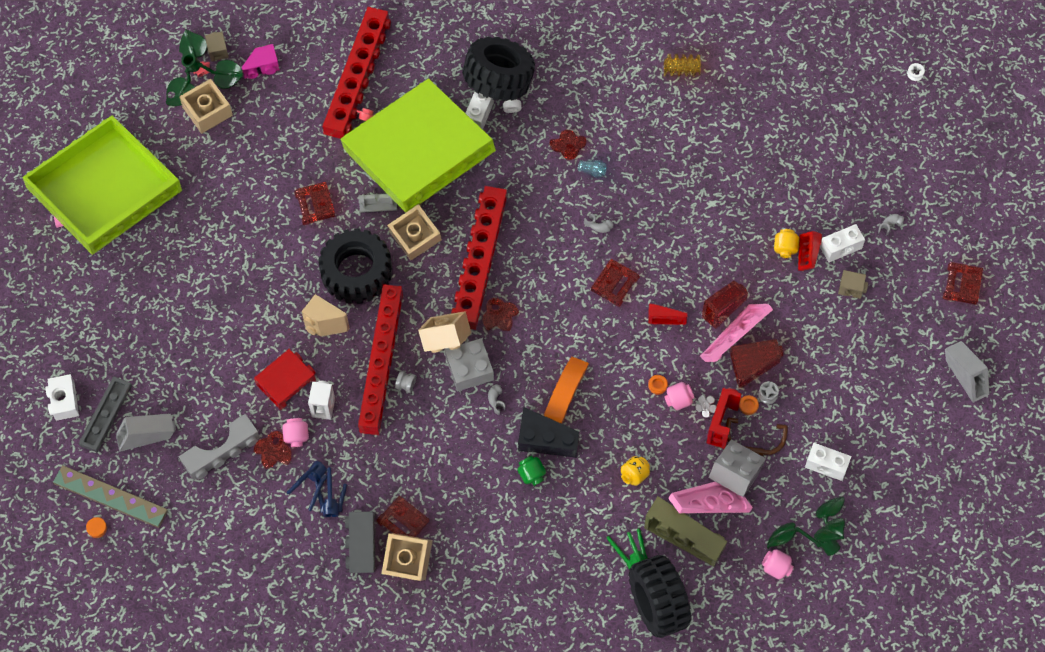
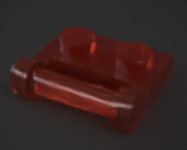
[294,182,336,225]
[591,259,640,307]
[943,262,983,305]
[376,495,430,537]

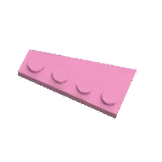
[700,304,773,362]
[669,482,753,513]

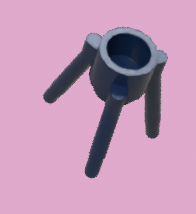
[287,461,327,511]
[315,467,347,517]

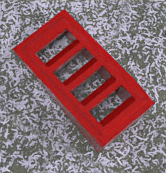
[798,231,822,271]
[648,303,687,325]

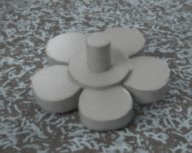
[696,395,717,417]

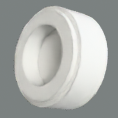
[503,99,522,113]

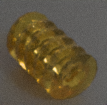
[663,53,701,77]

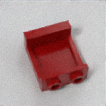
[254,349,316,410]
[706,388,742,449]

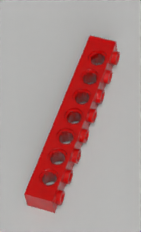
[322,7,391,139]
[451,186,507,330]
[358,284,403,435]

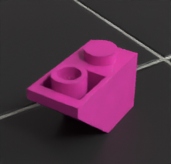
[242,44,280,79]

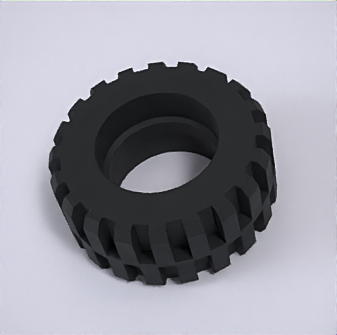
[462,36,535,101]
[318,228,393,304]
[629,555,691,638]

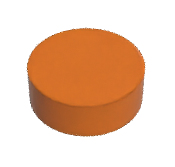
[648,375,668,395]
[739,395,759,415]
[86,517,107,538]

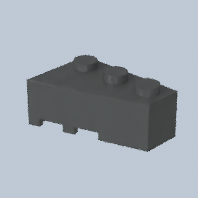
[345,511,376,573]

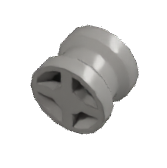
[395,371,416,393]
[758,381,779,405]

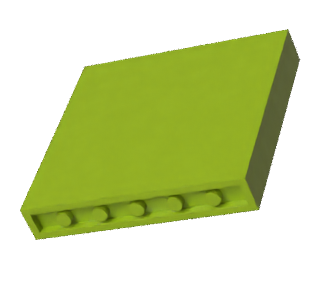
[340,78,496,213]
[22,116,182,255]

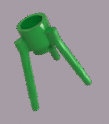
[606,528,648,569]

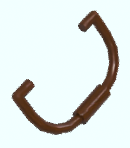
[726,417,788,457]

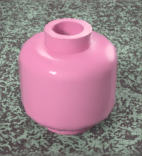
[664,382,695,411]
[282,418,309,447]
[762,549,794,579]

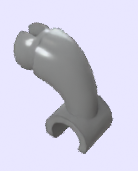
[584,214,613,233]
[878,214,904,236]
[488,384,505,415]

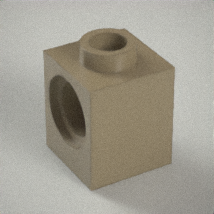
[205,31,229,62]
[838,270,868,299]

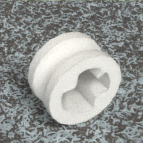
[907,63,925,81]

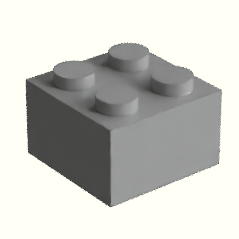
[445,338,494,391]
[708,439,766,497]

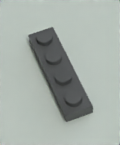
[78,376,132,453]

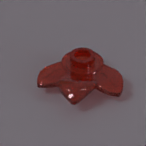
[549,129,586,160]
[483,298,519,331]
[253,431,292,469]

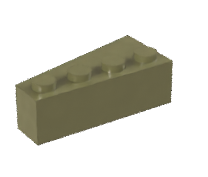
[644,496,727,567]

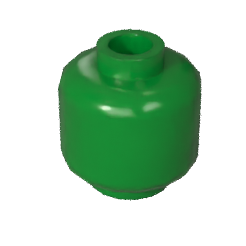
[517,455,547,486]

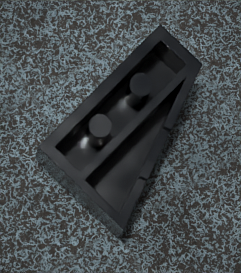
[518,407,579,458]

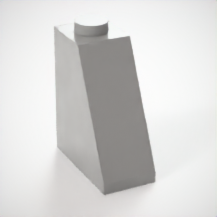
[945,341,990,403]
[116,414,176,452]

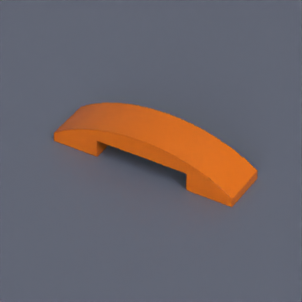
[544,356,589,424]

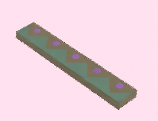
[53,465,168,528]

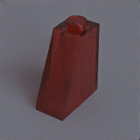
[702,281,748,329]
[730,339,783,388]

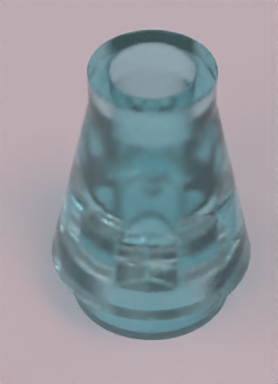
[578,160,607,178]

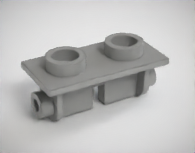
[359,194,397,213]

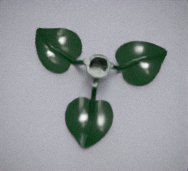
[166,29,244,106]
[767,496,845,556]

